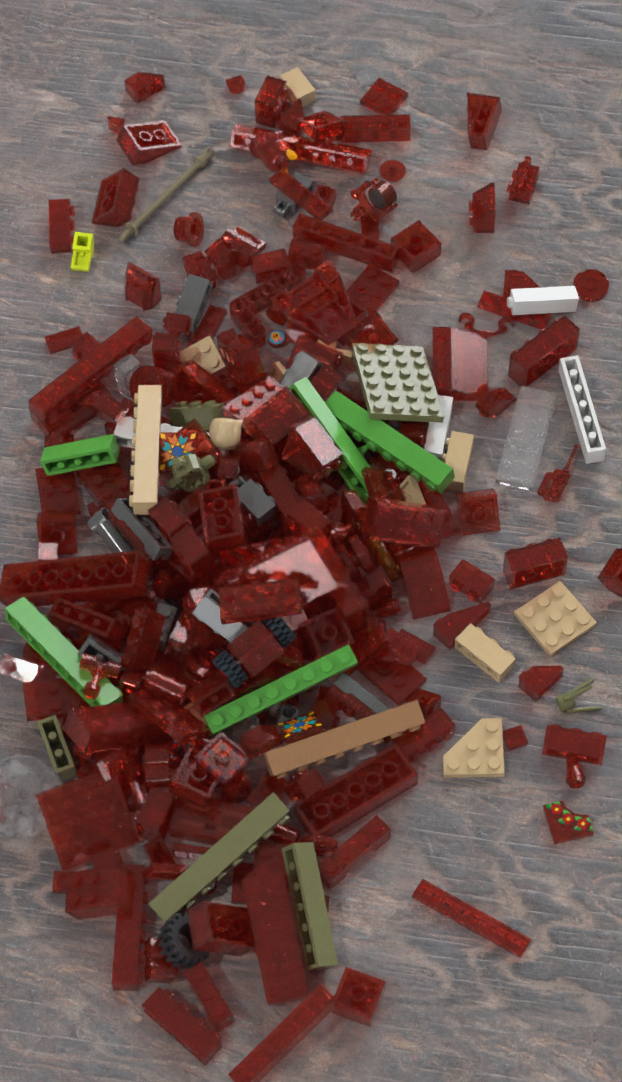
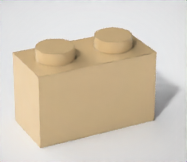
[279,67,316,109]

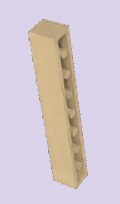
[129,385,162,515]

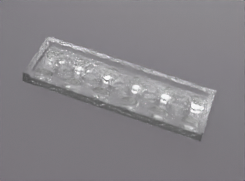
[495,386,557,491]

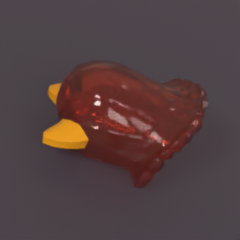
[249,131,298,177]

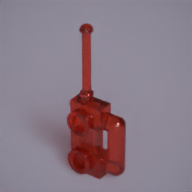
[537,444,579,502]

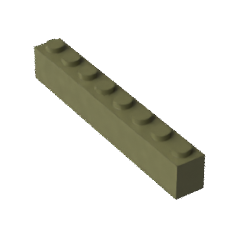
[149,792,291,923]

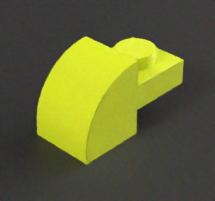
[70,232,94,272]

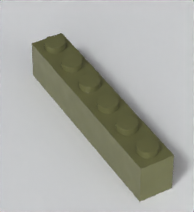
[282,842,338,971]

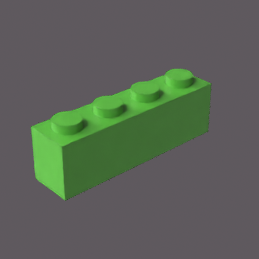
[40,434,121,476]

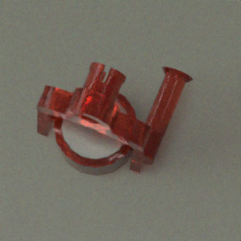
[350,177,398,221]

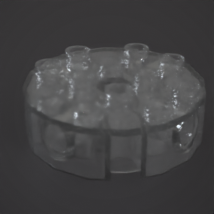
[0,755,64,840]

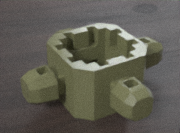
[167,454,215,492]

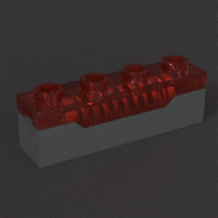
[107,498,174,567]
[325,672,393,744]

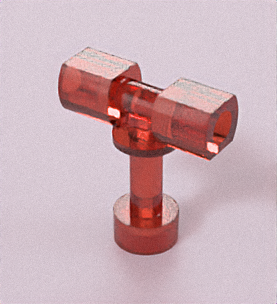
[79,653,122,699]

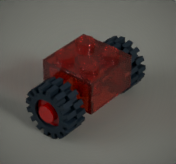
[212,610,296,689]

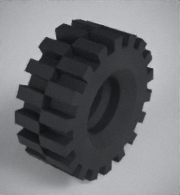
[158,912,214,969]

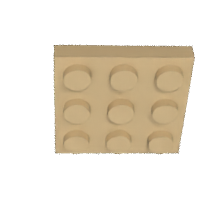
[514,581,597,657]

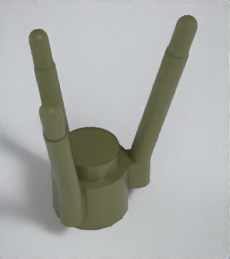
[556,678,602,715]

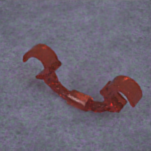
[458,312,514,337]

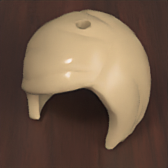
[209,418,242,451]

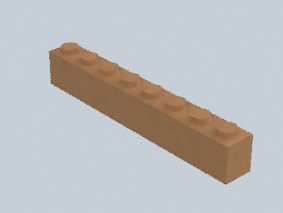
[263,700,425,779]

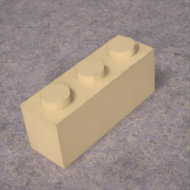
[442,431,474,492]
[454,623,516,683]

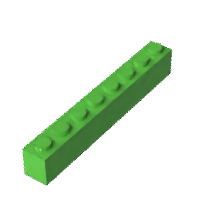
[282,377,394,517]
[325,391,455,494]
[5,597,123,719]
[204,644,358,736]

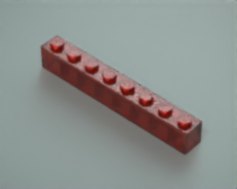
[230,123,372,173]
[29,316,152,424]

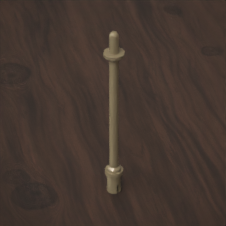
[119,147,215,242]

